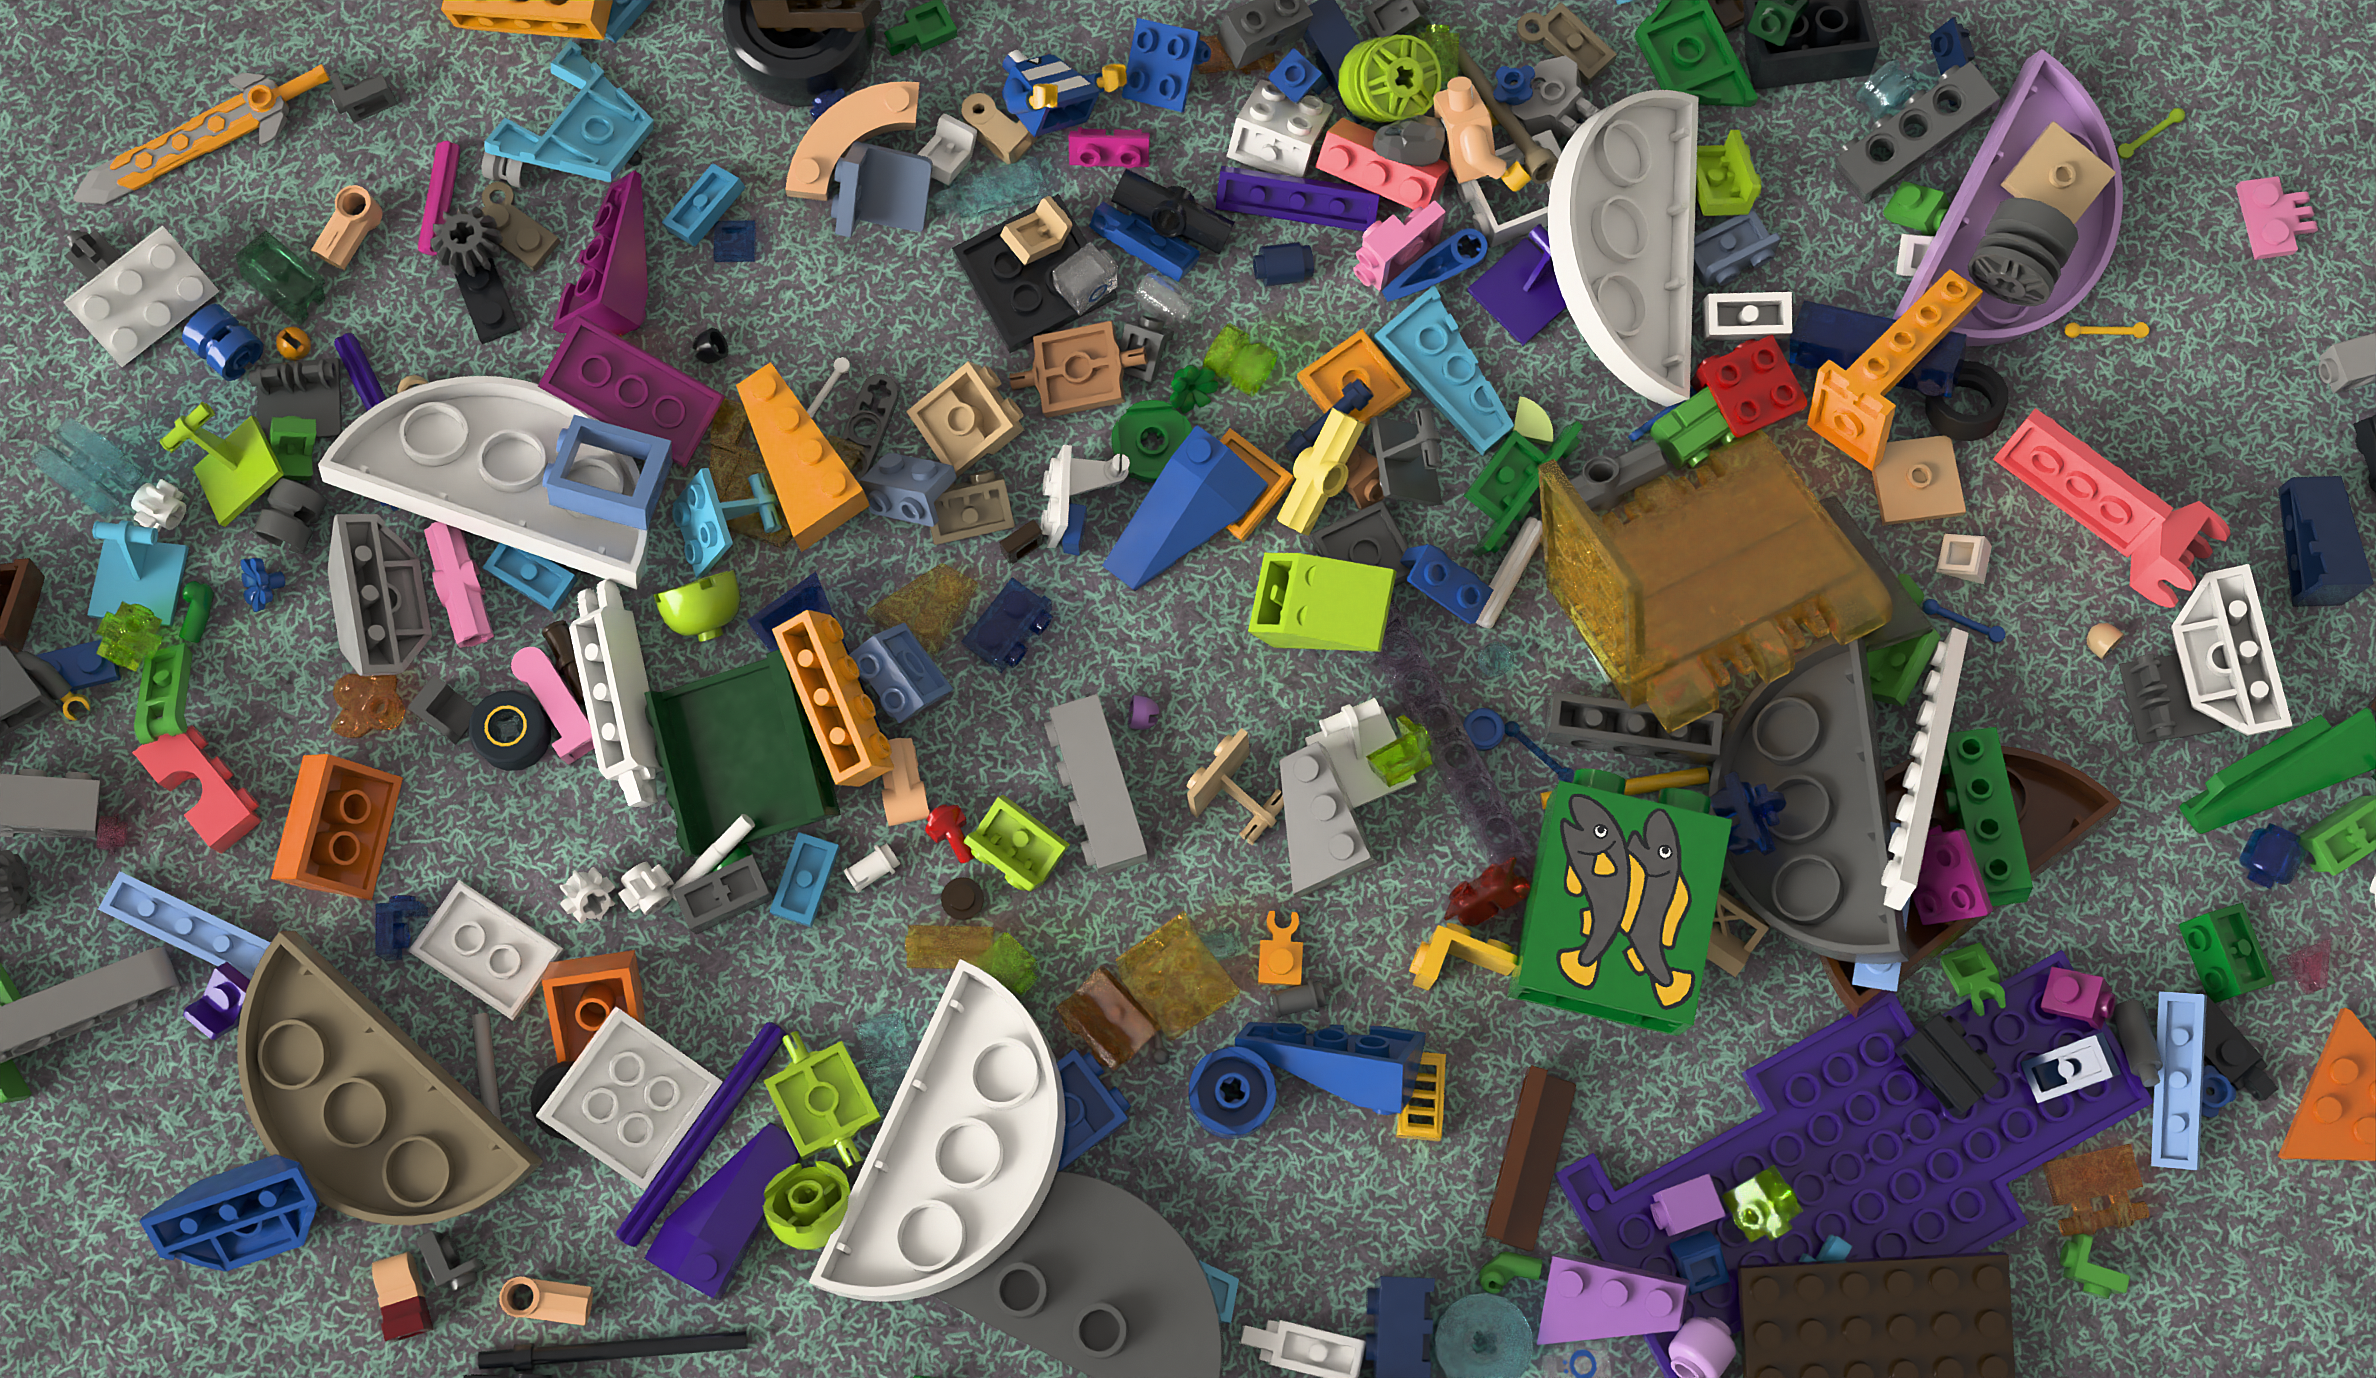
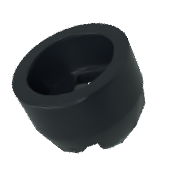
[692,328,729,364]

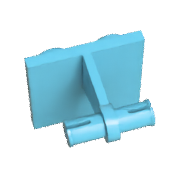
[672,468,782,578]
[87,520,189,627]

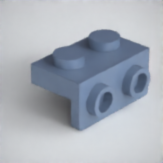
[1693,208,1782,288]
[859,452,957,527]

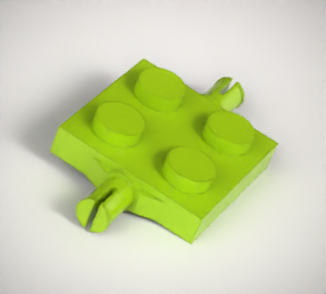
[764,1031,882,1170]

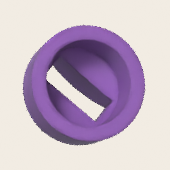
[1128,695,1160,730]

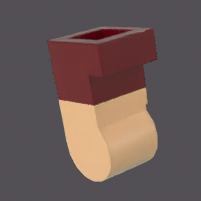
[372,1251,434,1342]

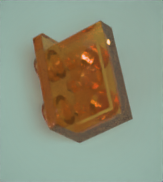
[1056,965,1162,1070]

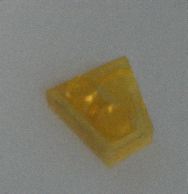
[866,563,978,655]

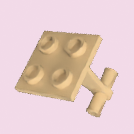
[1187,728,1284,845]

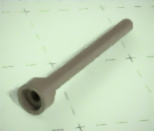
[1451,46,1559,184]

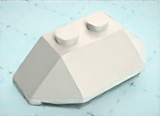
[2171,564,2292,736]

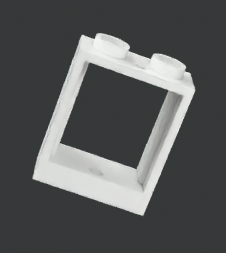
[1456,129,1562,248]

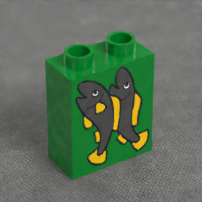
[1507,768,1732,1037]

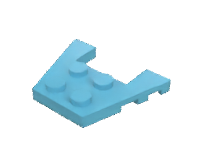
[484,40,654,183]

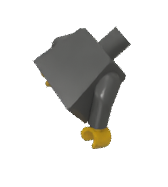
[0,645,91,738]

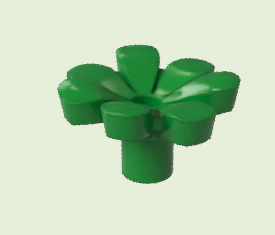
[1169,364,1218,414]

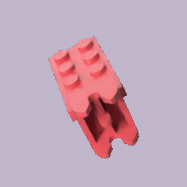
[1993,408,2231,608]

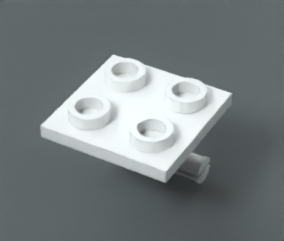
[1041,445,1130,548]
[1305,698,1416,809]

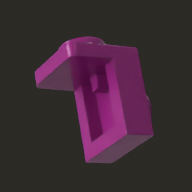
[2041,966,2116,1029]

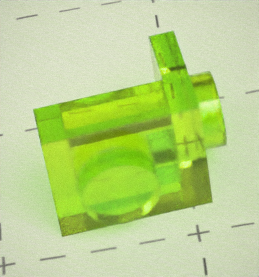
[1366,714,1433,788]
[977,932,1039,996]

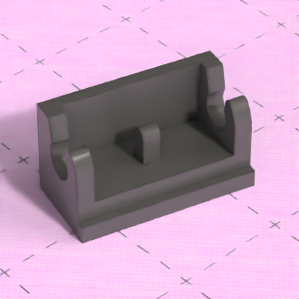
[673,855,774,935]

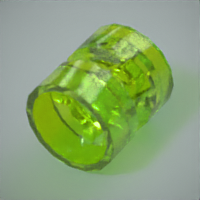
[1202,323,1279,398]

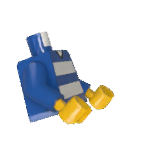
[1002,50,1127,137]

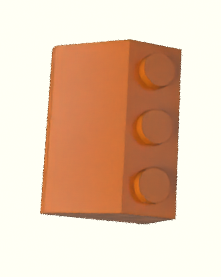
[271,754,403,900]

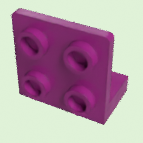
[1912,825,1993,925]

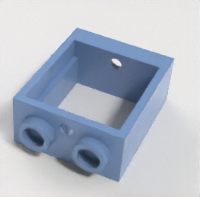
[542,414,673,531]

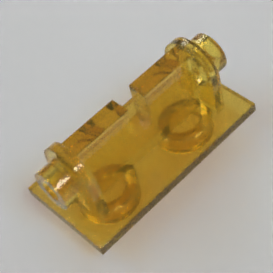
[905,925,994,970]

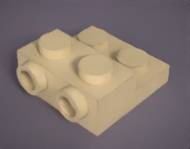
[906,361,1025,477]

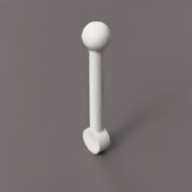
[807,357,850,418]

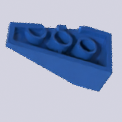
[1102,425,1269,591]
[1235,1022,1426,1115]

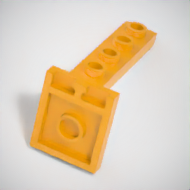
[1807,269,1983,471]

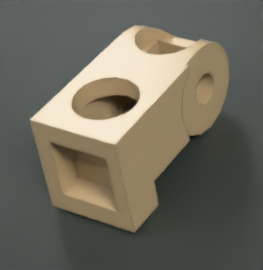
[961,93,1037,167]

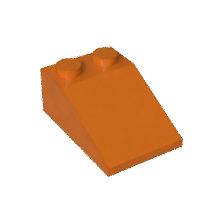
[541,950,646,1063]

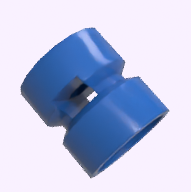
[182,304,264,381]

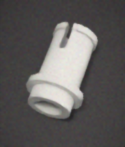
[843,843,900,893]

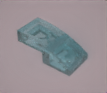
[857,1012,912,1112]

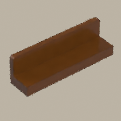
[1482,1065,1576,1251]

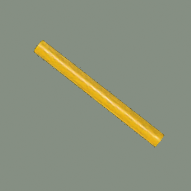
[1540,766,1709,810]

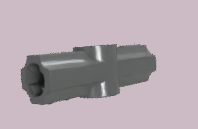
[1539,441,1668,525]

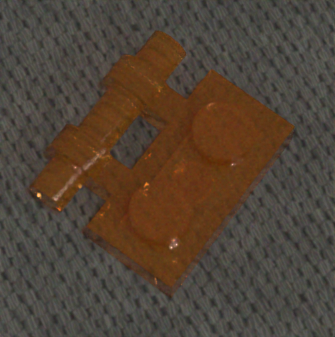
[2042,1144,2149,1237]

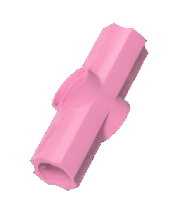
[424,522,494,648]

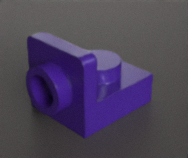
[183,961,250,1040]

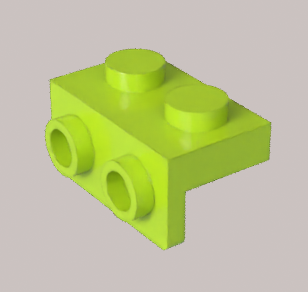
[1696,129,1762,216]
[964,794,1070,892]

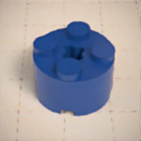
[1188,1046,1276,1139]

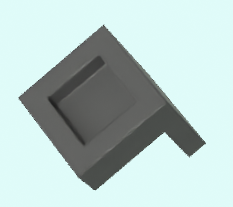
[407,675,475,745]

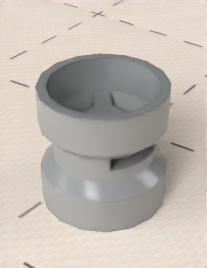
[482,152,535,189]

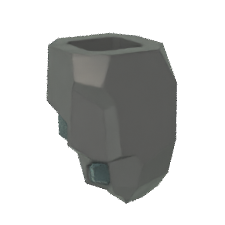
[1372,115,1445,167]

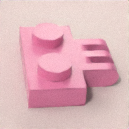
[2236,176,2318,260]

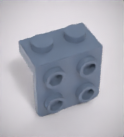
[831,141,933,238]

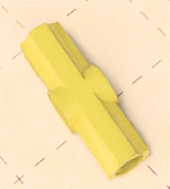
[1277,408,1365,536]

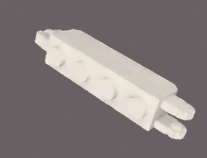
[569,579,664,808]

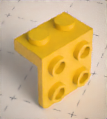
[1409,923,1519,991]

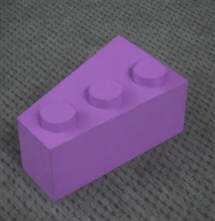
[1537,1251,1690,1345]

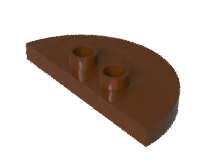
[1819,746,2122,1019]

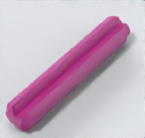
[418,141,461,256]

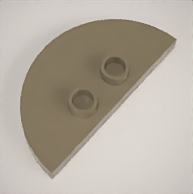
[237,931,544,1225]

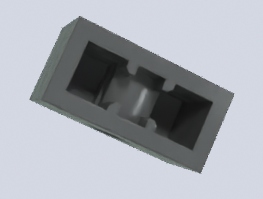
[1216,0,1313,69]

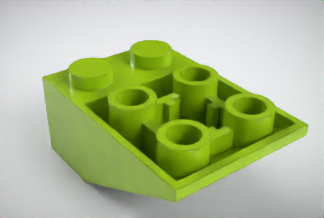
[1248,552,1397,652]

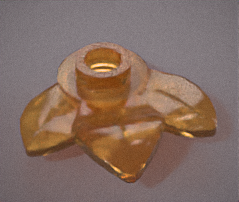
[331,674,405,739]

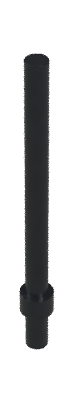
[478,1331,748,1371]

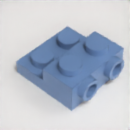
[849,622,954,724]

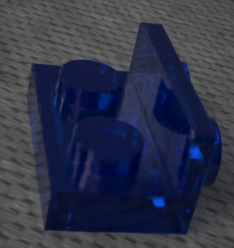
[961,577,1053,673]

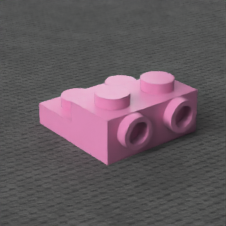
[1353,200,1446,292]

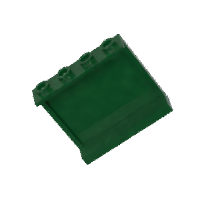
[644,649,841,857]

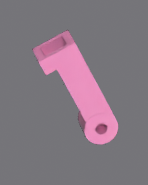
[511,647,594,765]

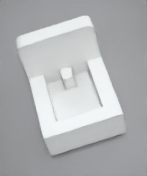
[917,113,977,185]

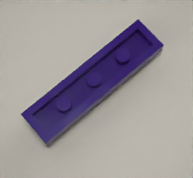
[1215,166,1380,232]

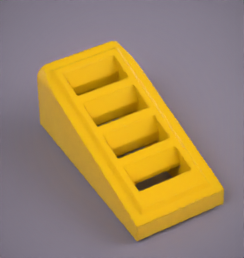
[1396,1052,1446,1141]

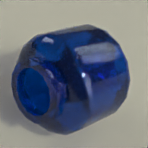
[2239,823,2306,890]

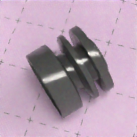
[1967,198,2079,306]

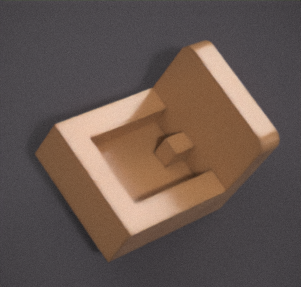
[1343,444,1385,510]

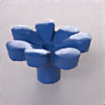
[240,558,285,612]

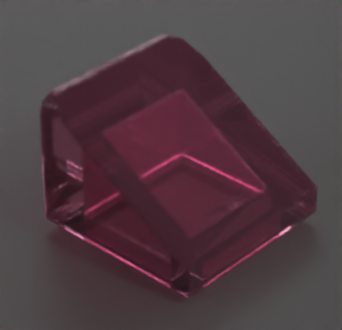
[2287,939,2330,995]

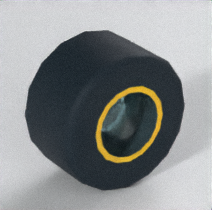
[469,690,551,771]

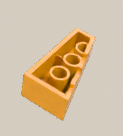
[736,362,870,552]

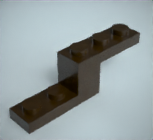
[751,0,882,32]

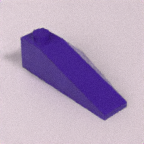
[644,1122,800,1300]

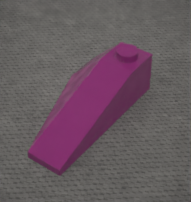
[552,170,648,337]

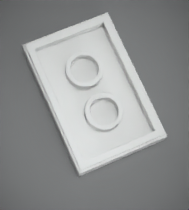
[408,880,565,1022]

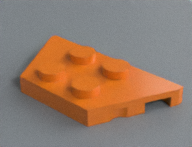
[2278,1008,2376,1161]

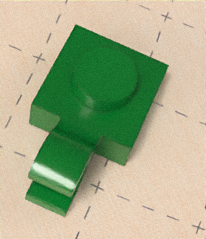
[884,0,957,57]

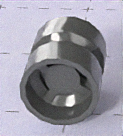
[252,478,328,554]

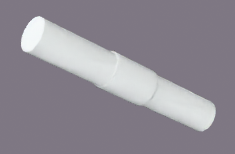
[669,814,755,901]

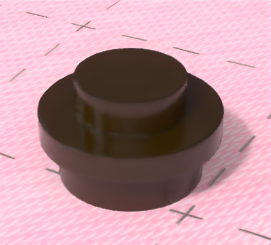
[941,877,984,921]

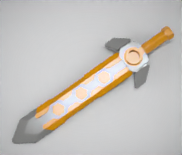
[74,64,331,205]

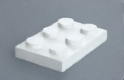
[63,225,219,367]

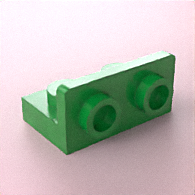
[2179,903,2276,1003]

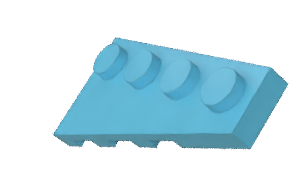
[1373,285,1515,456]

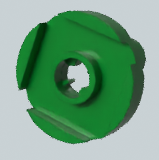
[1112,400,1192,483]

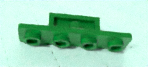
[1463,421,1583,557]

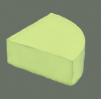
[1512,396,1553,446]

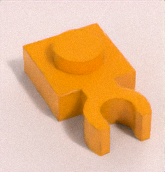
[1258,911,1303,986]

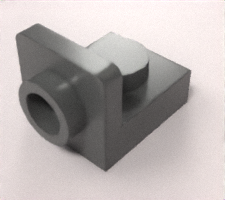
[1363,0,1432,38]
[329,72,398,123]
[1119,316,1174,382]
[416,1230,486,1292]

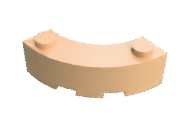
[785,81,920,201]

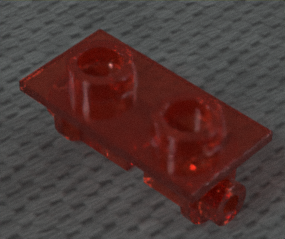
[1444,856,1530,927]

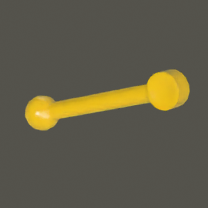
[2065,322,2149,339]

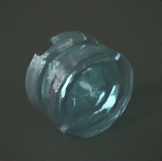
[1854,58,1919,121]

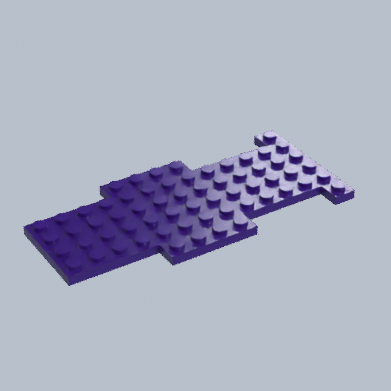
[1553,950,2154,1378]

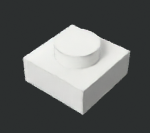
[1896,233,1934,276]

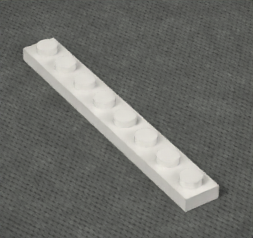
[1881,628,1969,911]

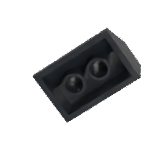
[1743,0,1880,90]

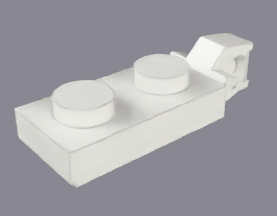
[1239,1320,1366,1378]

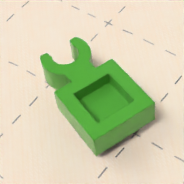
[1940,942,2006,1016]

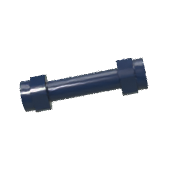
[1285,378,1374,459]

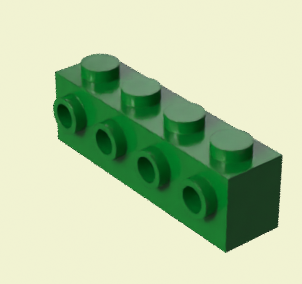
[1940,727,2033,906]

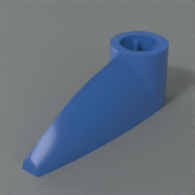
[1382,228,1488,302]

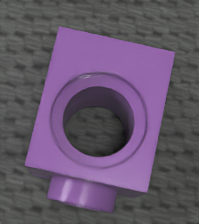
[1650,1174,1726,1236]

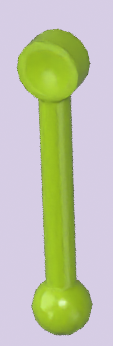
[2117,108,2185,159]

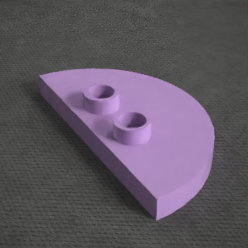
[1890,49,2123,346]

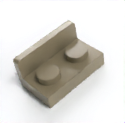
[930,470,1015,545]

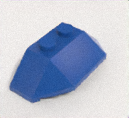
[140,1154,320,1272]

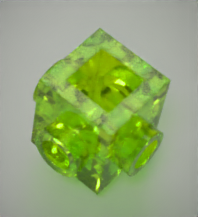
[95,601,164,672]
[1722,1165,1803,1243]

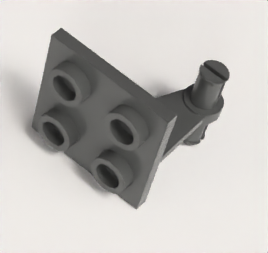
[1370,408,1442,506]

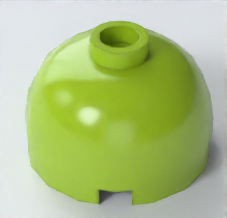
[653,570,741,642]
[763,1161,851,1250]

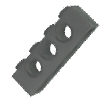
[1836,61,2000,205]
[1543,691,1723,766]

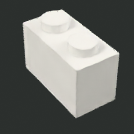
[1702,292,1792,341]

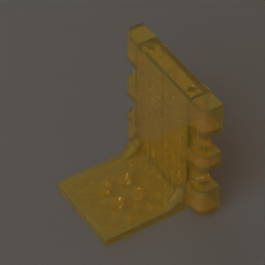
[1538,429,1893,734]

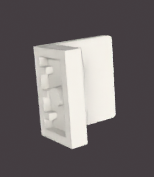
[1226,80,1333,178]

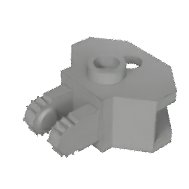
[1512,56,1600,139]

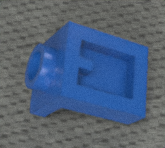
[1268,48,1330,104]

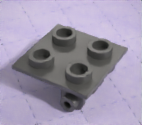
[249,358,342,440]
[2118,653,2221,744]

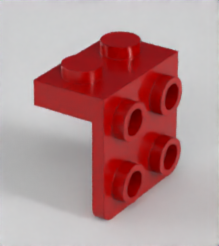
[1690,334,1808,438]

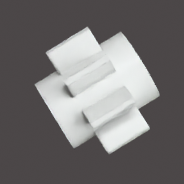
[131,479,186,532]
[618,862,674,915]
[560,867,615,924]

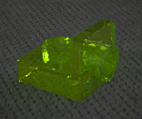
[1416,24,1460,82]

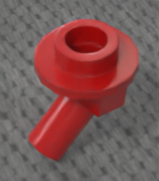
[925,804,974,863]

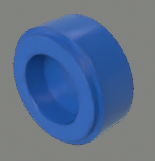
[1462,708,1505,751]

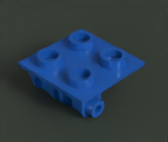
[1122,18,1211,112]

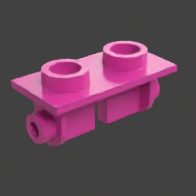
[1069,127,1150,168]

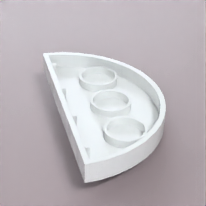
[1548,90,1698,407]
[318,376,650,589]
[809,959,1065,1302]

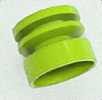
[1338,35,1442,123]

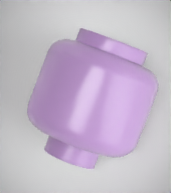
[1668,1317,1736,1378]

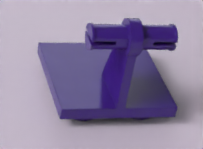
[1467,224,1567,347]

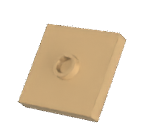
[2000,121,2116,225]
[1872,435,1966,526]

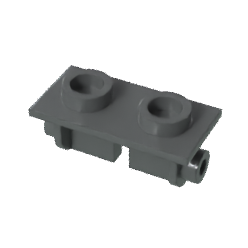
[65,229,122,281]

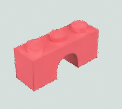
[1316,117,1450,210]
[132,725,262,854]

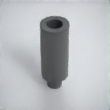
[2113,1000,2163,1087]

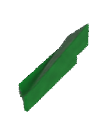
[2179,707,2376,834]

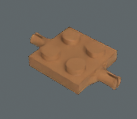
[1009,321,1148,418]

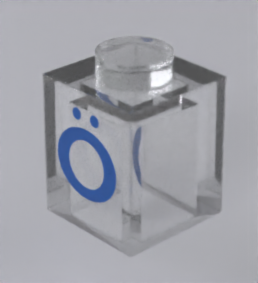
[1052,241,1118,315]
[1542,1339,1612,1378]

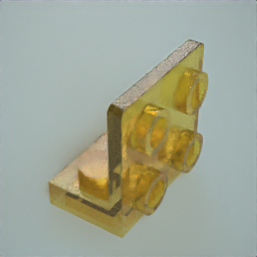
[1115,910,1240,1040]

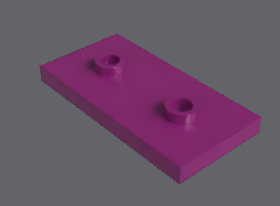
[538,314,726,468]

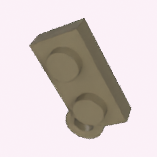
[1516,2,1617,86]
[482,182,560,272]

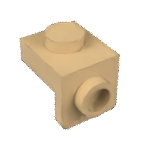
[1000,196,1073,265]

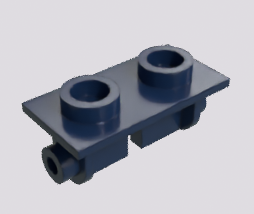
[1929,17,1979,106]

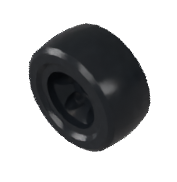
[722,0,876,107]

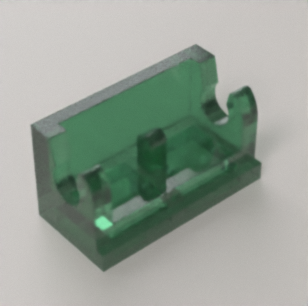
[235,230,325,326]

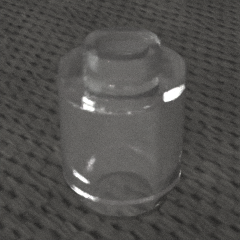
[1134,272,1196,329]

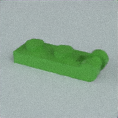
[134,642,193,745]

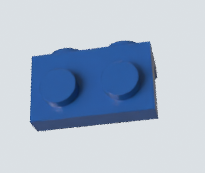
[1400,544,1494,624]

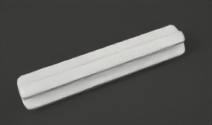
[1476,517,1546,629]

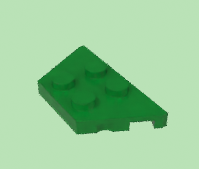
[1634,0,1758,107]

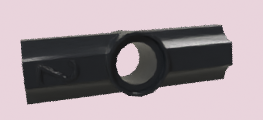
[1111,169,1235,255]

